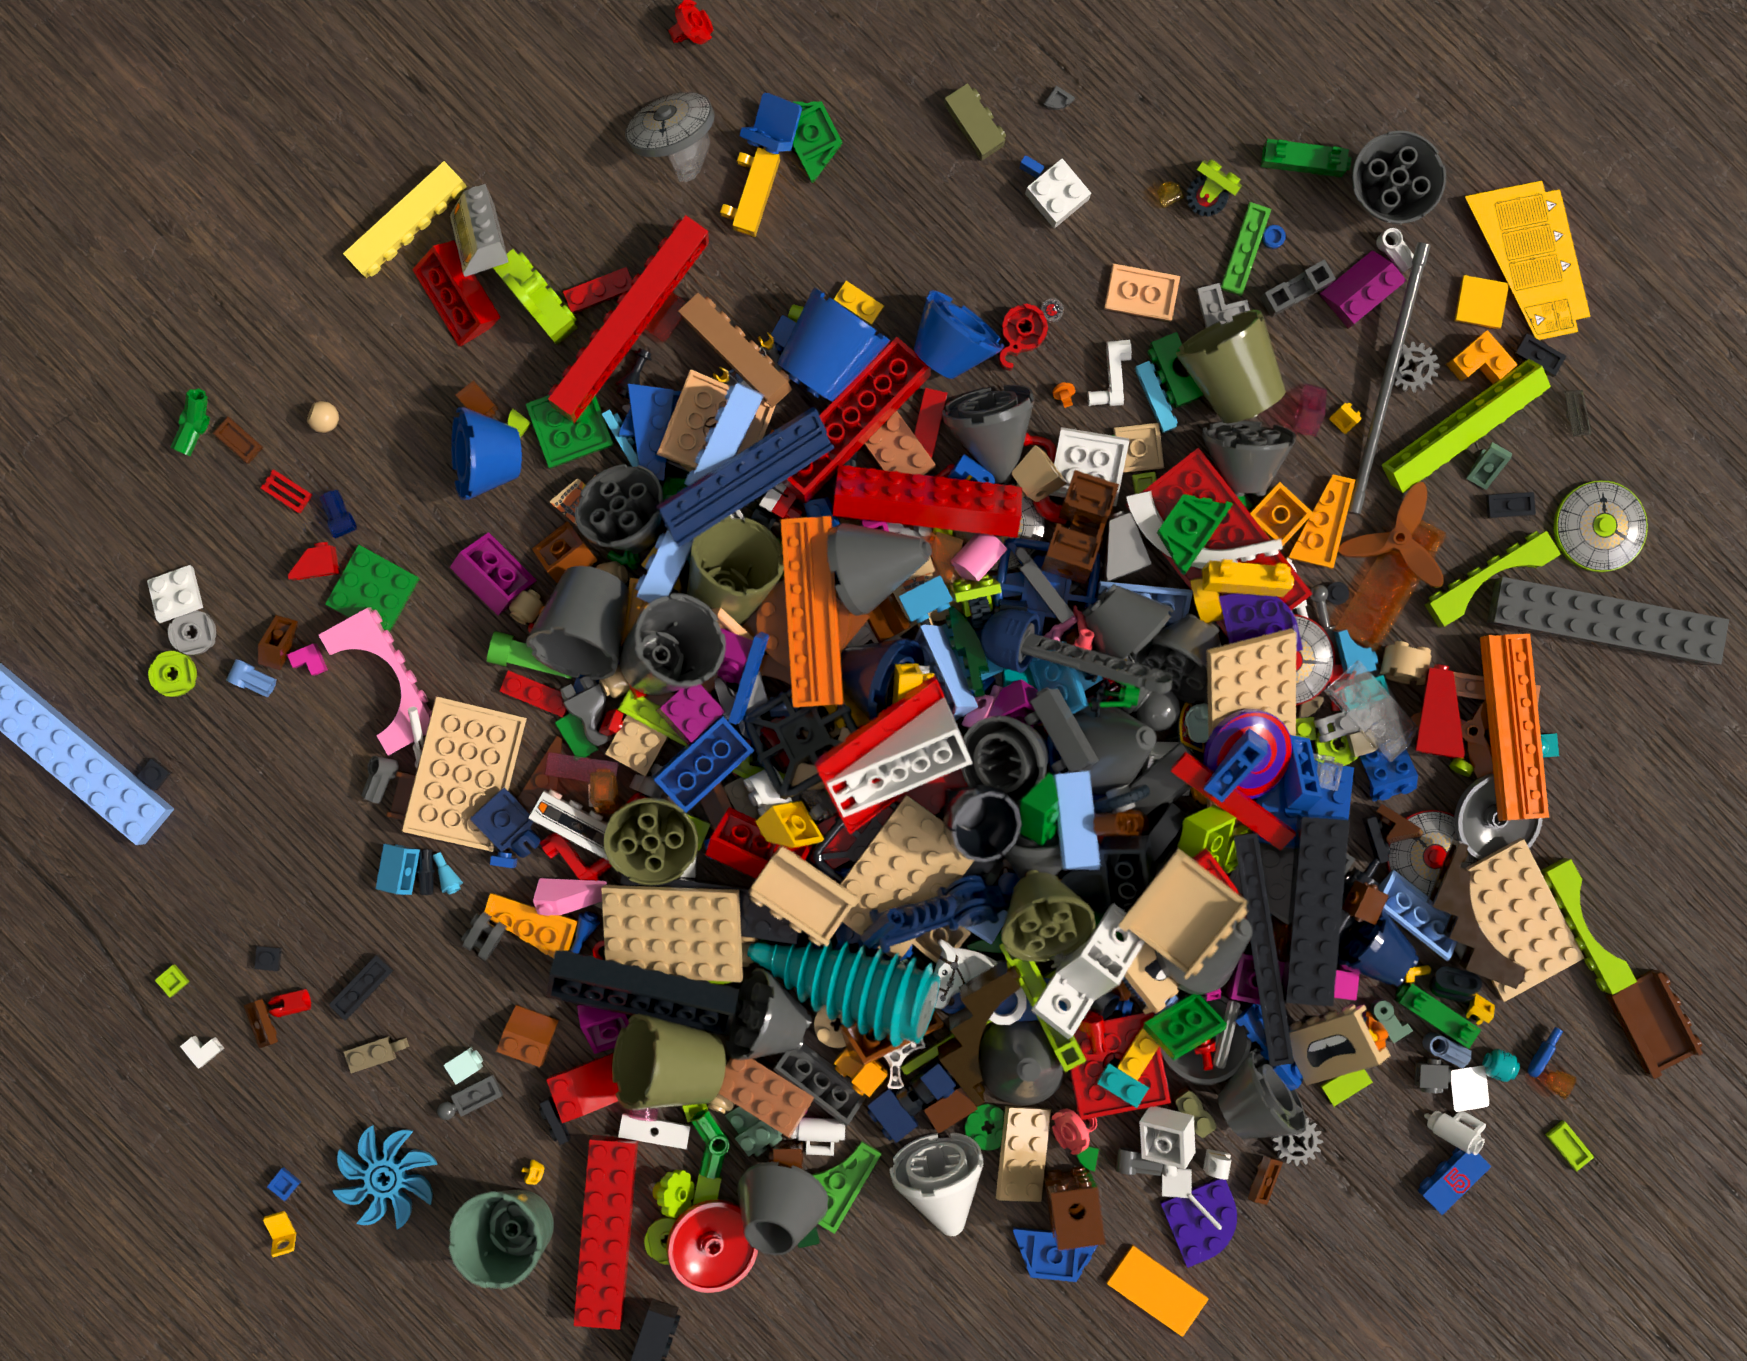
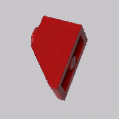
[288,542,339,581]

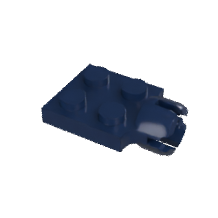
[469,787,540,858]

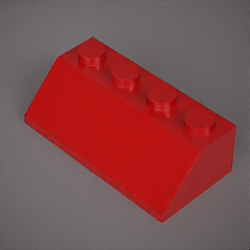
[412,240,501,347]
[706,807,812,879]

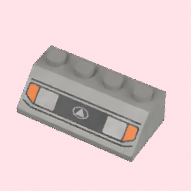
[450,184,509,277]

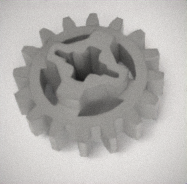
[1394,342,1440,393]
[1271,1116,1323,1166]

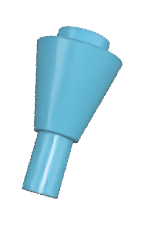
[433,852,463,895]

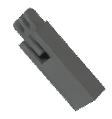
[1015,547,1074,623]

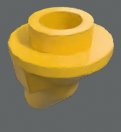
[1405,965,1431,983]

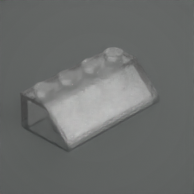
[1324,660,1419,762]

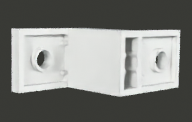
[1031,903,1145,1039]

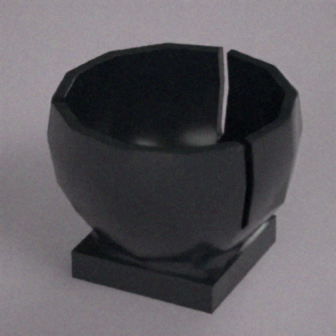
[943,784,1022,862]

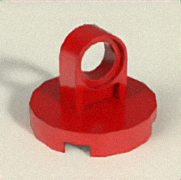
[668,0,713,45]

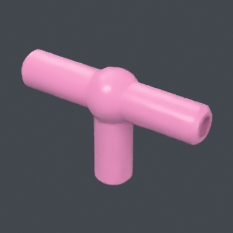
[1043,615,1077,641]

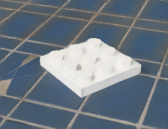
[1050,427,1129,506]

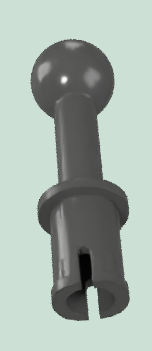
[1310,585,1337,649]

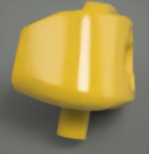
[522,1159,544,1185]

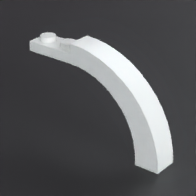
[1126,491,1283,569]

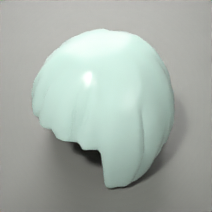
[1185,703,1208,743]

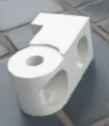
[1203,1149,1231,1179]

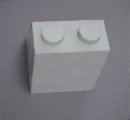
[1102,511,1151,582]

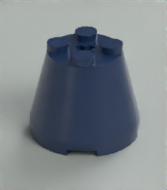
[1337,910,1419,986]

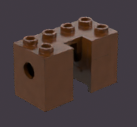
[1041,470,1119,584]
[1044,1166,1106,1251]

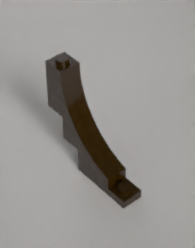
[1426,839,1525,989]
[937,959,1022,1107]

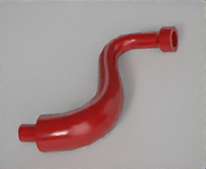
[1023,433,1067,525]

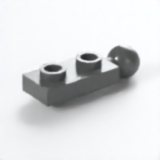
[437,1074,504,1120]

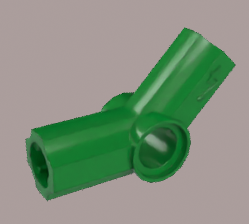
[170,388,210,456]
[690,1109,729,1179]

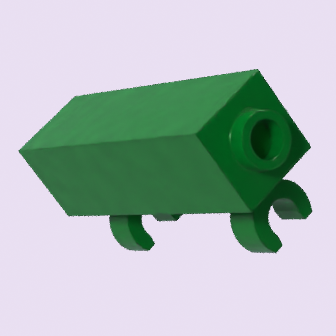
[1261,139,1351,177]
[1394,982,1481,1049]

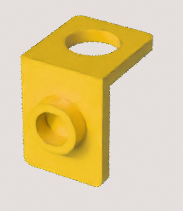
[263,1211,296,1257]

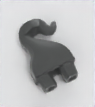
[560,675,617,746]

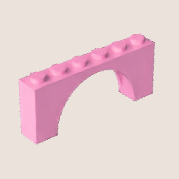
[318,607,432,755]

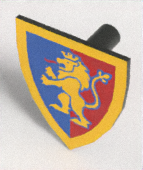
[1166,702,1205,755]

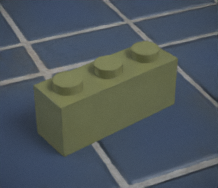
[944,83,1006,161]

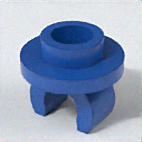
[1115,998,1134,1016]

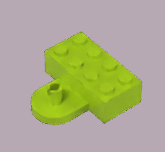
[493,249,577,345]
[1178,805,1252,874]

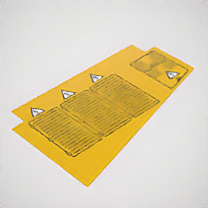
[1465,181,1590,340]

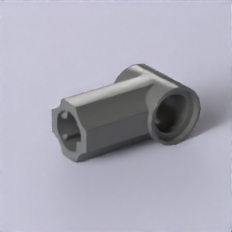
[361,756,399,803]
[1115,1147,1163,1176]

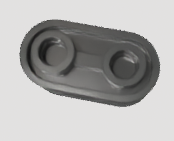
[461,912,507,961]

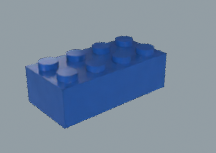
[652,715,754,813]

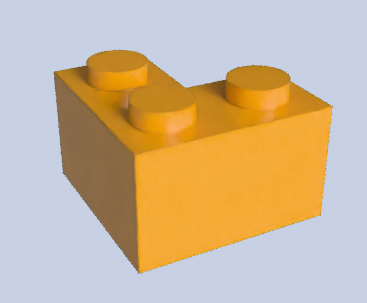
[1446,330,1518,384]
[834,1046,887,1097]

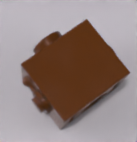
[1342,880,1389,925]

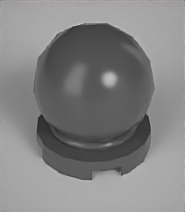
[1121,687,1180,732]

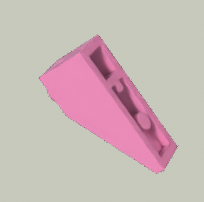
[533,878,607,916]

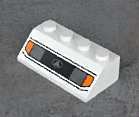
[529,789,608,860]

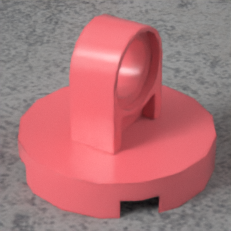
[1052,1108,1097,1155]

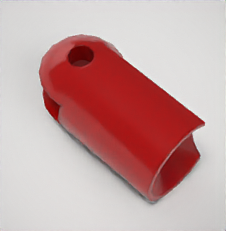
[268,989,311,1017]

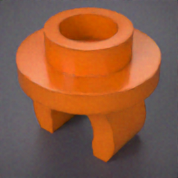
[1052,382,1075,408]

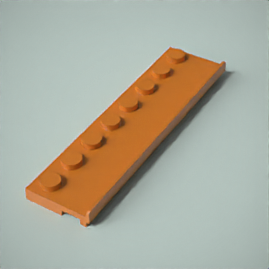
[781,516,843,707]
[1480,634,1549,821]

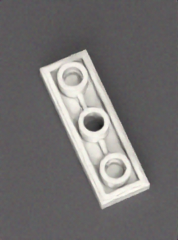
[618,1113,691,1149]

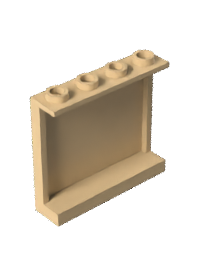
[1119,849,1247,979]

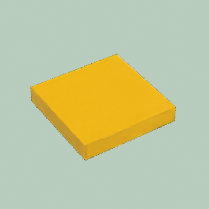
[1454,275,1509,329]

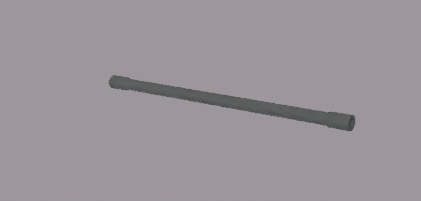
[1348,242,1431,514]

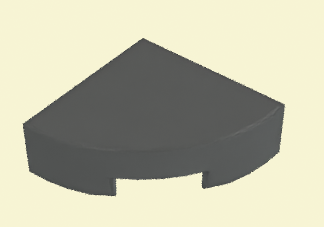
[1043,86,1075,110]

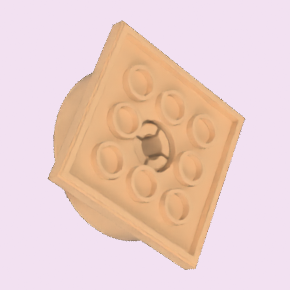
[657,369,776,472]

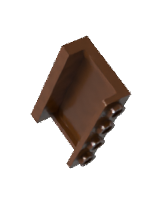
[1605,969,1703,1079]

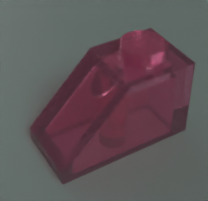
[1294,383,1327,437]

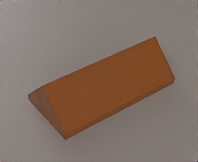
[840,1009,944,1066]

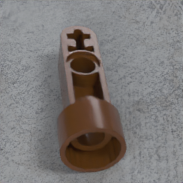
[1093,809,1150,836]

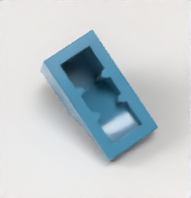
[1334,629,1378,677]

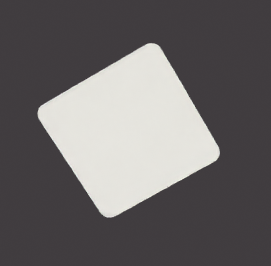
[1451,1066,1489,1112]

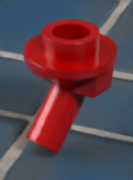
[1194,1038,1216,1070]

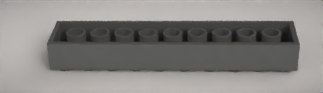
[1487,577,1729,666]

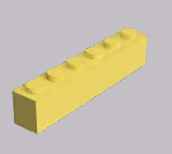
[343,161,467,278]

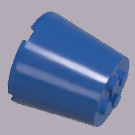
[777,287,890,402]

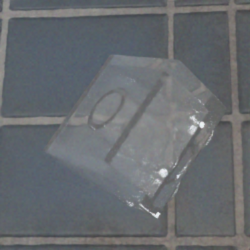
[667,132,711,182]

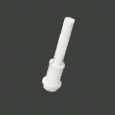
[408,706,424,768]

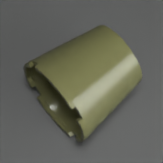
[1176,310,1286,423]
[687,516,784,626]
[612,1014,726,1110]

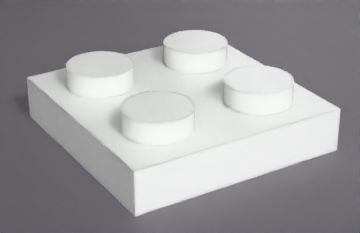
[147,565,203,623]

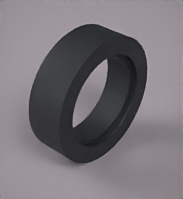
[1146,802,1189,862]

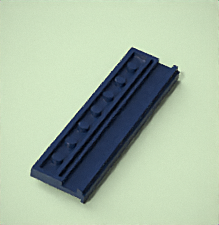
[656,407,834,548]

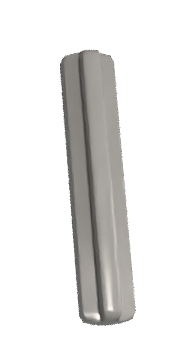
[1213,1000,1240,1068]

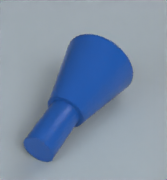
[570,911,600,954]

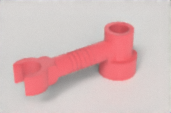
[1073,605,1094,650]

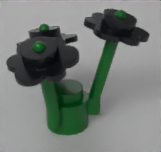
[1089,673,1140,717]

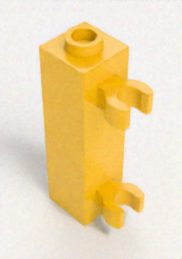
[720,147,780,237]
[1202,559,1294,597]
[892,664,935,705]

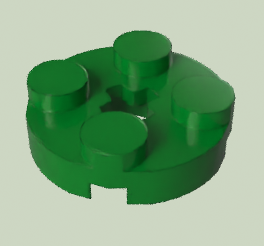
[965,1103,1005,1150]

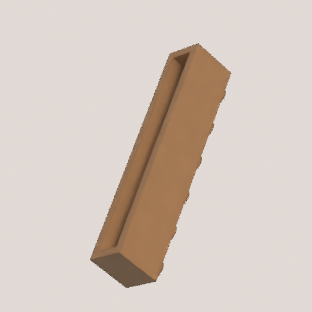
[678,293,792,408]

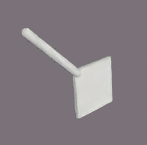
[1162,1168,1222,1230]

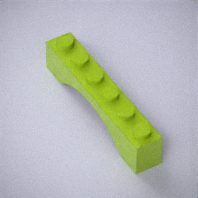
[1425,531,1561,628]
[1540,858,1637,995]
[999,943,1086,1072]

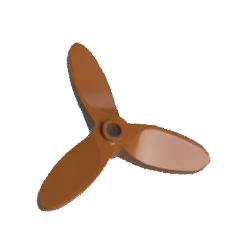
[1338,482,1443,588]
[1410,699,1493,779]

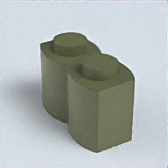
[1172,1087,1216,1138]

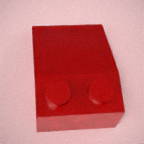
[547,1053,619,1123]

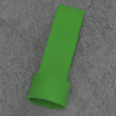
[487,631,572,679]

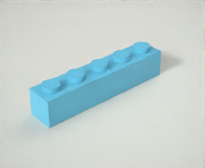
[1134,361,1178,434]

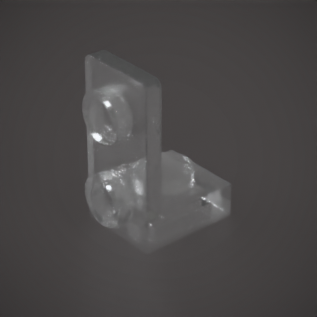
[1313,753,1343,791]

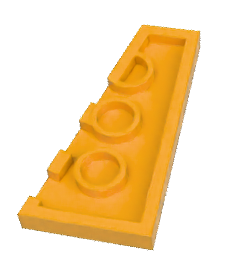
[1288,474,1355,569]
[484,893,578,958]

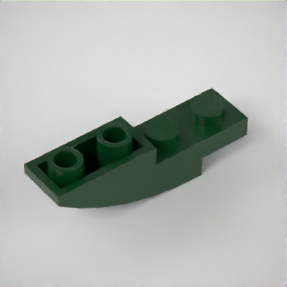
[946,606,990,697]

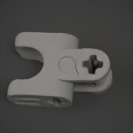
[714,670,768,739]

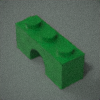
[1148,332,1203,409]

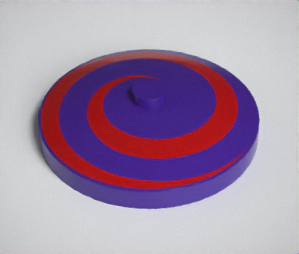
[1203,709,1292,799]

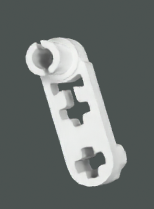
[1088,340,1132,406]

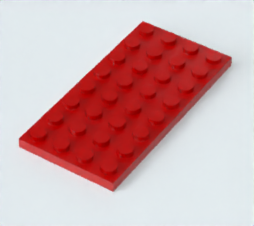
[1125,448,1313,637]

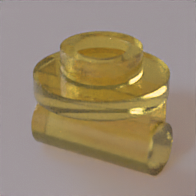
[1157,182,1184,208]

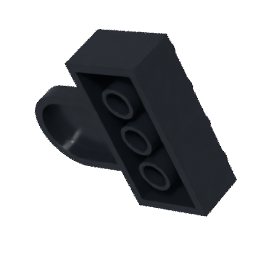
[1061,836,1156,932]

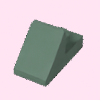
[1466,442,1512,490]

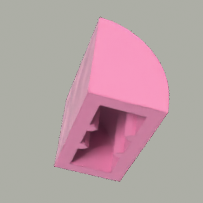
[950,533,1007,581]

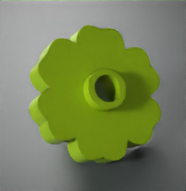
[653,1169,695,1218]

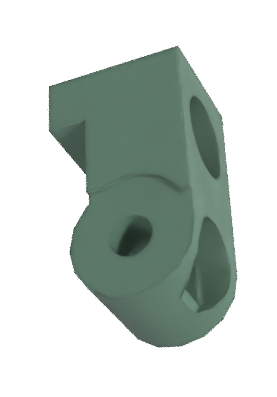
[1370,999,1413,1044]

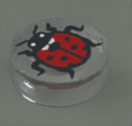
[1041,298,1064,323]

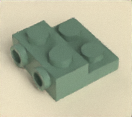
[725,1106,783,1157]

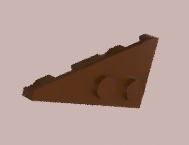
[517,736,562,814]

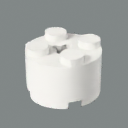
[743,767,792,817]

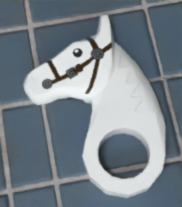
[934,939,1026,1025]

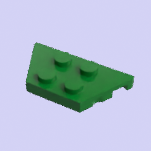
[792,101,842,183]
[1157,494,1233,575]

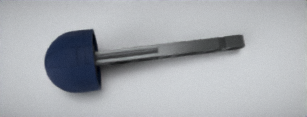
[981,609,1173,693]

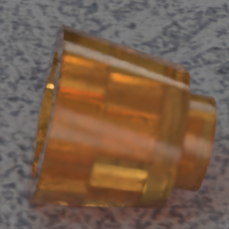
[1545,1070,1576,1099]

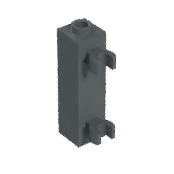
[1024,687,1099,774]

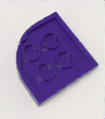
[1219,593,1303,651]
[1160,1178,1237,1268]

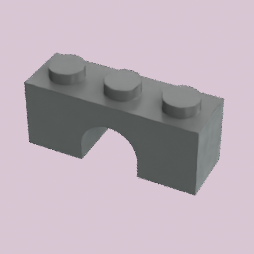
[1260,259,1336,318]

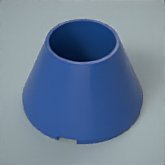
[914,290,1004,379]
[451,407,522,500]

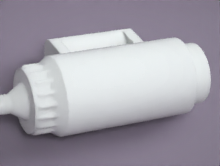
[1424,1111,1486,1155]
[791,1117,845,1156]

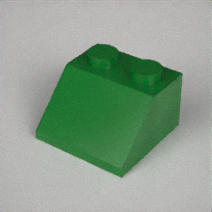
[1019,773,1059,846]

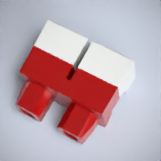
[759,482,814,519]

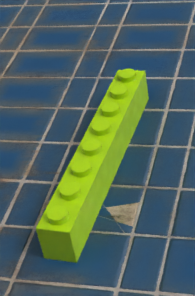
[1382,359,1551,493]

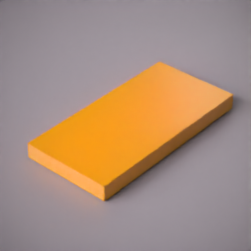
[1106,1244,1209,1337]

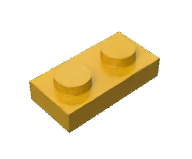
[834,281,884,326]
[1117,1028,1159,1080]

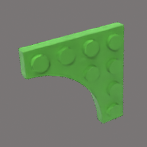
[811,1141,882,1234]

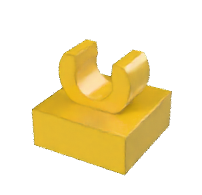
[1329,403,1362,434]
[1466,994,1495,1025]

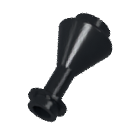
[615,348,652,399]

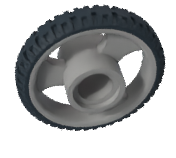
[1093,784,1150,814]

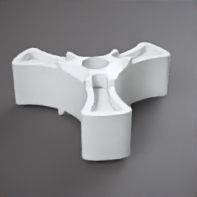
[883,1038,925,1089]

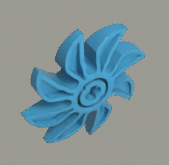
[332,1125,438,1229]

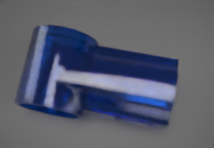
[319,490,357,539]

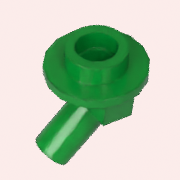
[607,550,640,570]

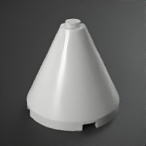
[890,1133,983,1236]

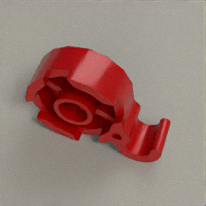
[999,304,1048,371]

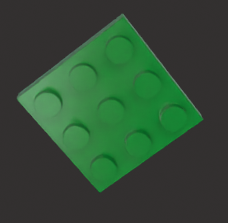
[525,395,614,469]
[325,545,420,632]

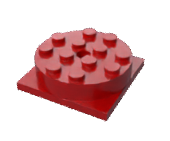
[1069,1012,1171,1120]

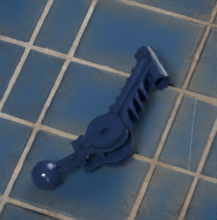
[860,876,1013,953]

